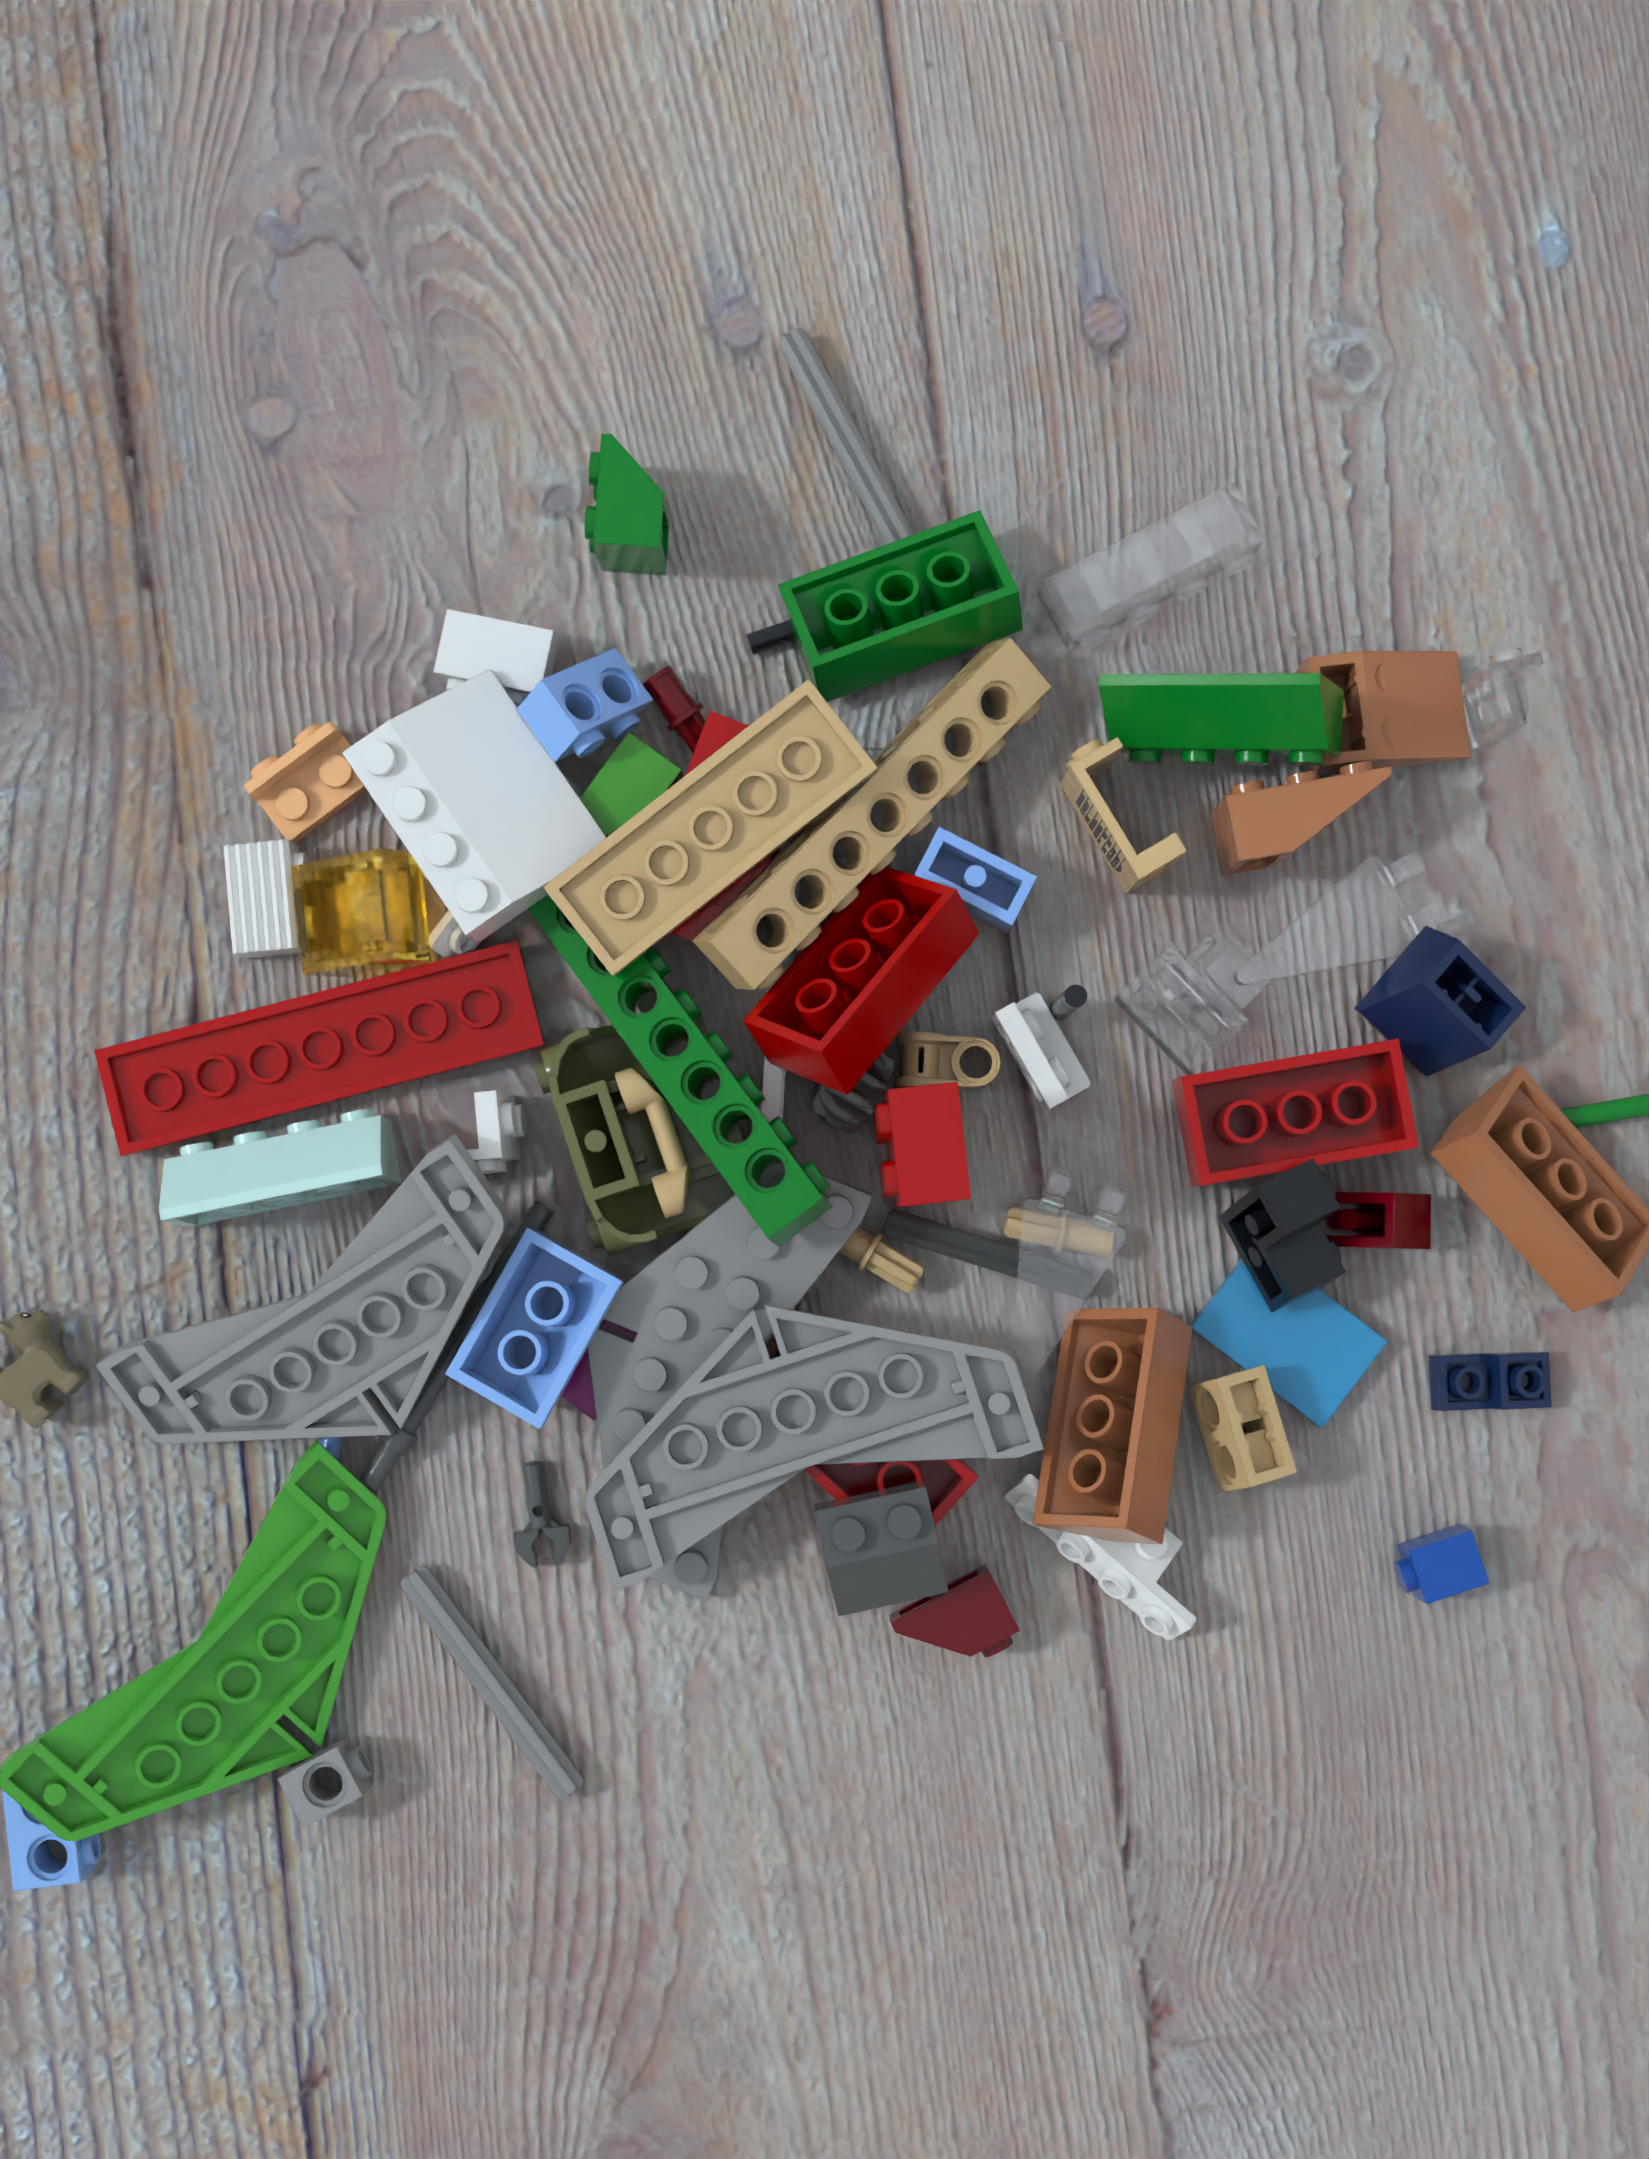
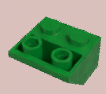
[584,434,670,575]

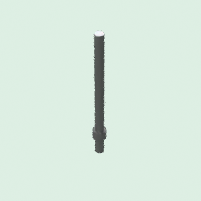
[359,1201,554,1491]

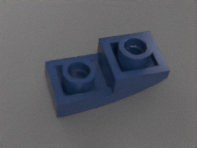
[1429,1352,1552,1411]

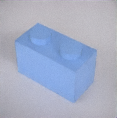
[914,827,1037,933]

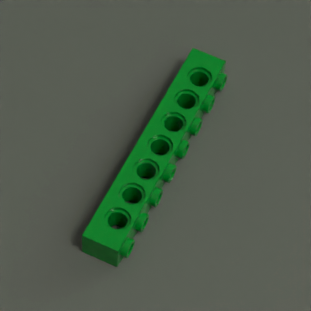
[528,895,833,1247]

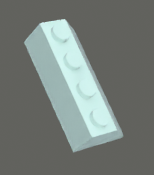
[159,1109,402,1228]

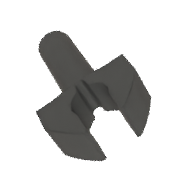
[513,1461,572,1568]

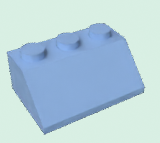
[445,1228,624,1429]

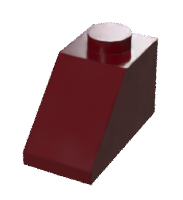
[1319,1192,1431,1249]
[889,1564,1020,1657]

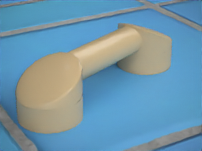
[615,1067,690,1219]

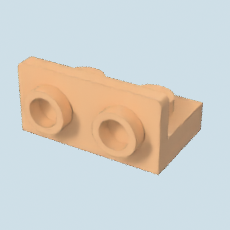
[243,721,367,844]

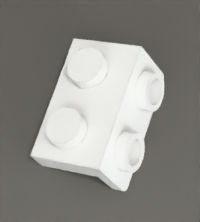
[467,1090,527,1174]

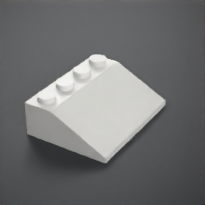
[342,669,607,942]

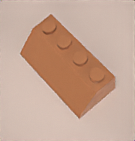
[1430,1065,1649,1313]
[1032,1308,1193,1544]

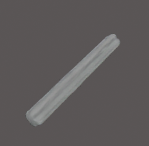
[779,328,914,545]
[400,1565,584,1801]

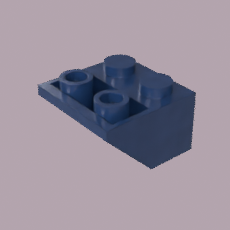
[1354,926,1526,1076]

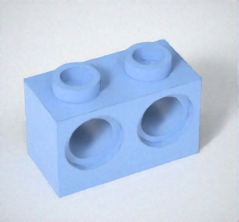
[516,647,653,762]
[2,1790,101,1891]

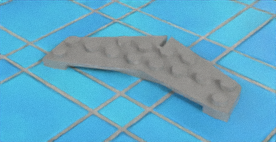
[95,1134,508,1444]
[588,1162,873,1601]
[585,1304,1044,1592]

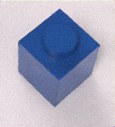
[1394,1524,1490,1604]

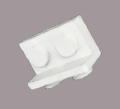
[991,993,1090,1112]

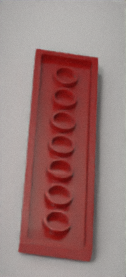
[94,940,546,1157]

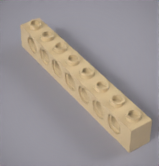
[692,637,1051,990]

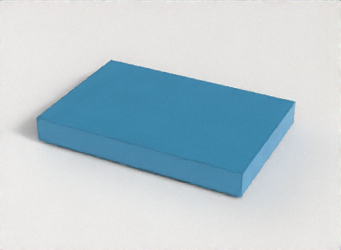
[1190,1258,1388,1428]

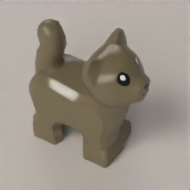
[0,1310,91,1428]

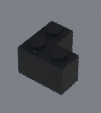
[1219,1159,1346,1313]

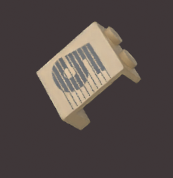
[1060,737,1187,894]

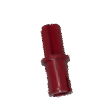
[642,665,706,753]

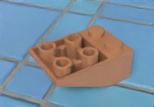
[1296,651,1471,776]
[1210,761,1392,876]

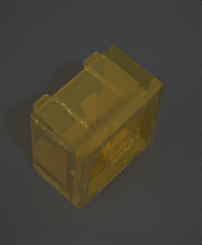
[292,848,432,977]

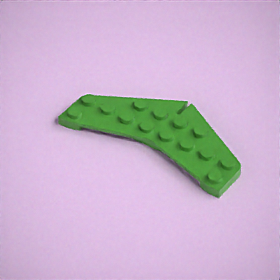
[0,1440,386,1841]

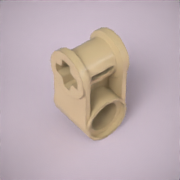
[895,1032,1001,1090]

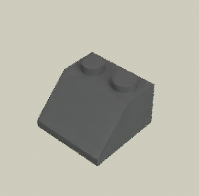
[814,1480,948,1617]

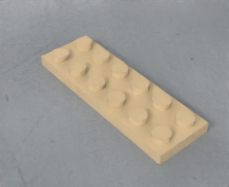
[543,679,878,977]

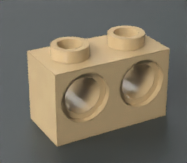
[1188,1365,1297,1492]

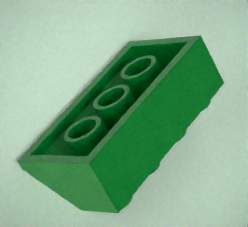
[778,510,1023,702]
[1098,673,1344,766]

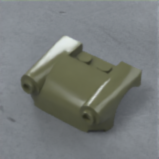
[534,996,744,1256]

